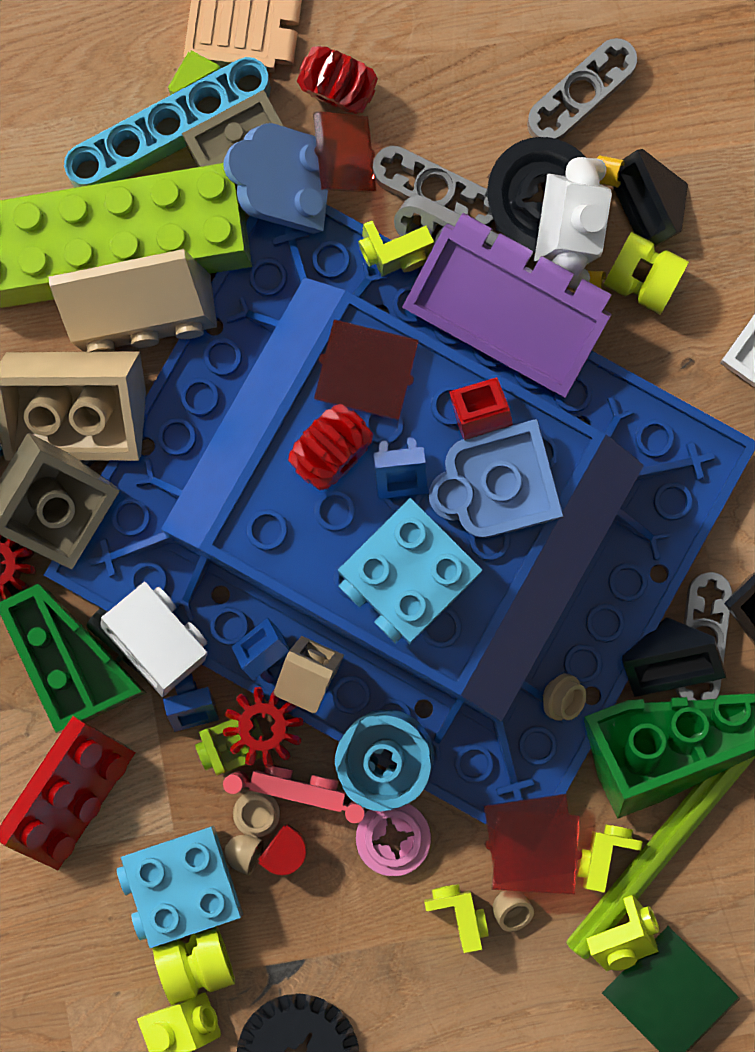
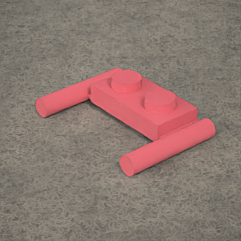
[223,765,366,823]

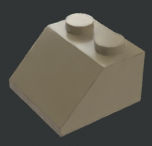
[0,433,120,569]

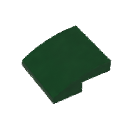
[602,926,740,1052]

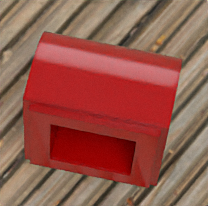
[449,377,513,440]
[258,824,307,875]

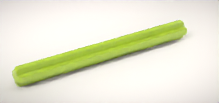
[566,756,755,959]

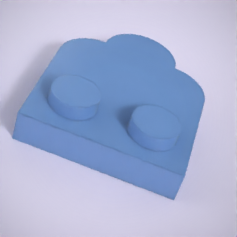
[223,123,334,234]
[429,419,564,538]

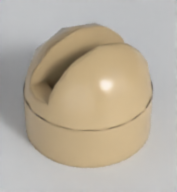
[225,835,264,876]
[492,889,534,932]

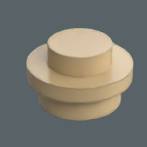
[543,674,586,720]
[233,791,280,837]

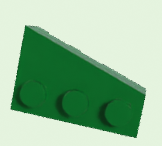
[0,584,147,733]

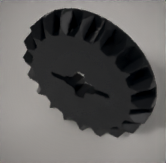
[485,137,587,253]
[237,993,359,1052]

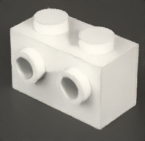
[101,581,207,697]

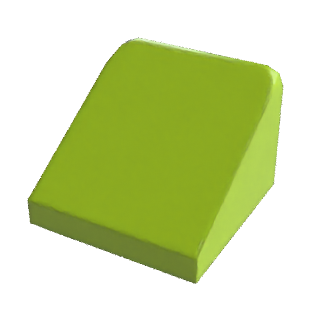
[168,50,221,95]

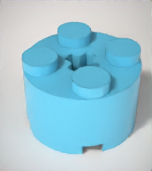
[335,709,434,811]

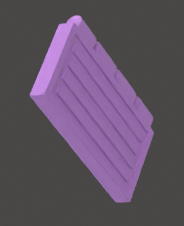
[402,213,612,398]

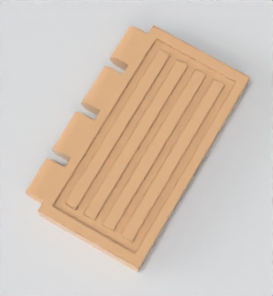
[183,0,302,73]

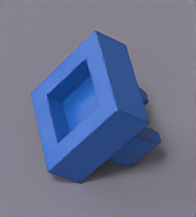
[373,437,428,499]
[232,618,289,683]
[163,673,219,732]

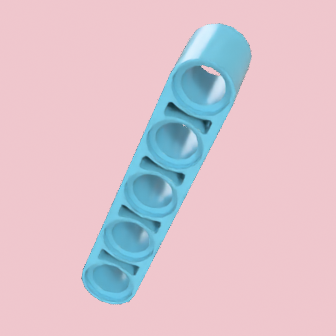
[64,57,271,188]

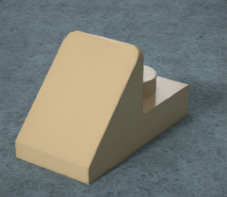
[274,636,344,713]

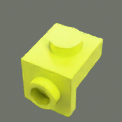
[358,221,434,277]
[576,824,643,892]
[424,884,489,953]
[586,895,660,971]
[137,993,221,1052]

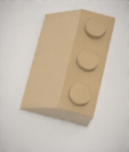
[49,249,217,352]
[0,352,146,461]

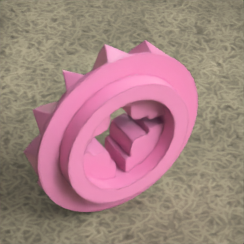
[356,804,431,876]

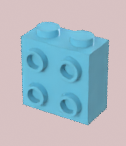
[338,498,482,645]
[117,826,243,948]

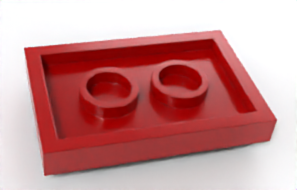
[0,716,136,870]

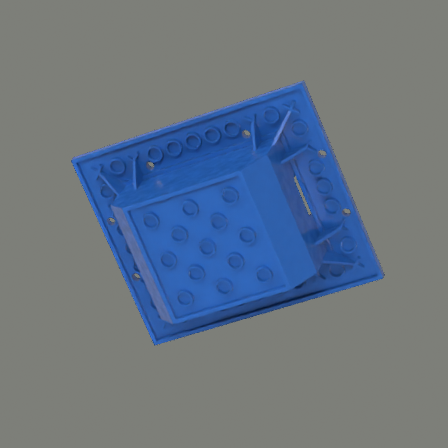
[44,204,755,851]

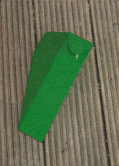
[584,693,755,819]

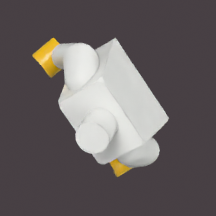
[534,155,625,290]

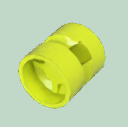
[603,231,689,315]
[153,926,235,1005]

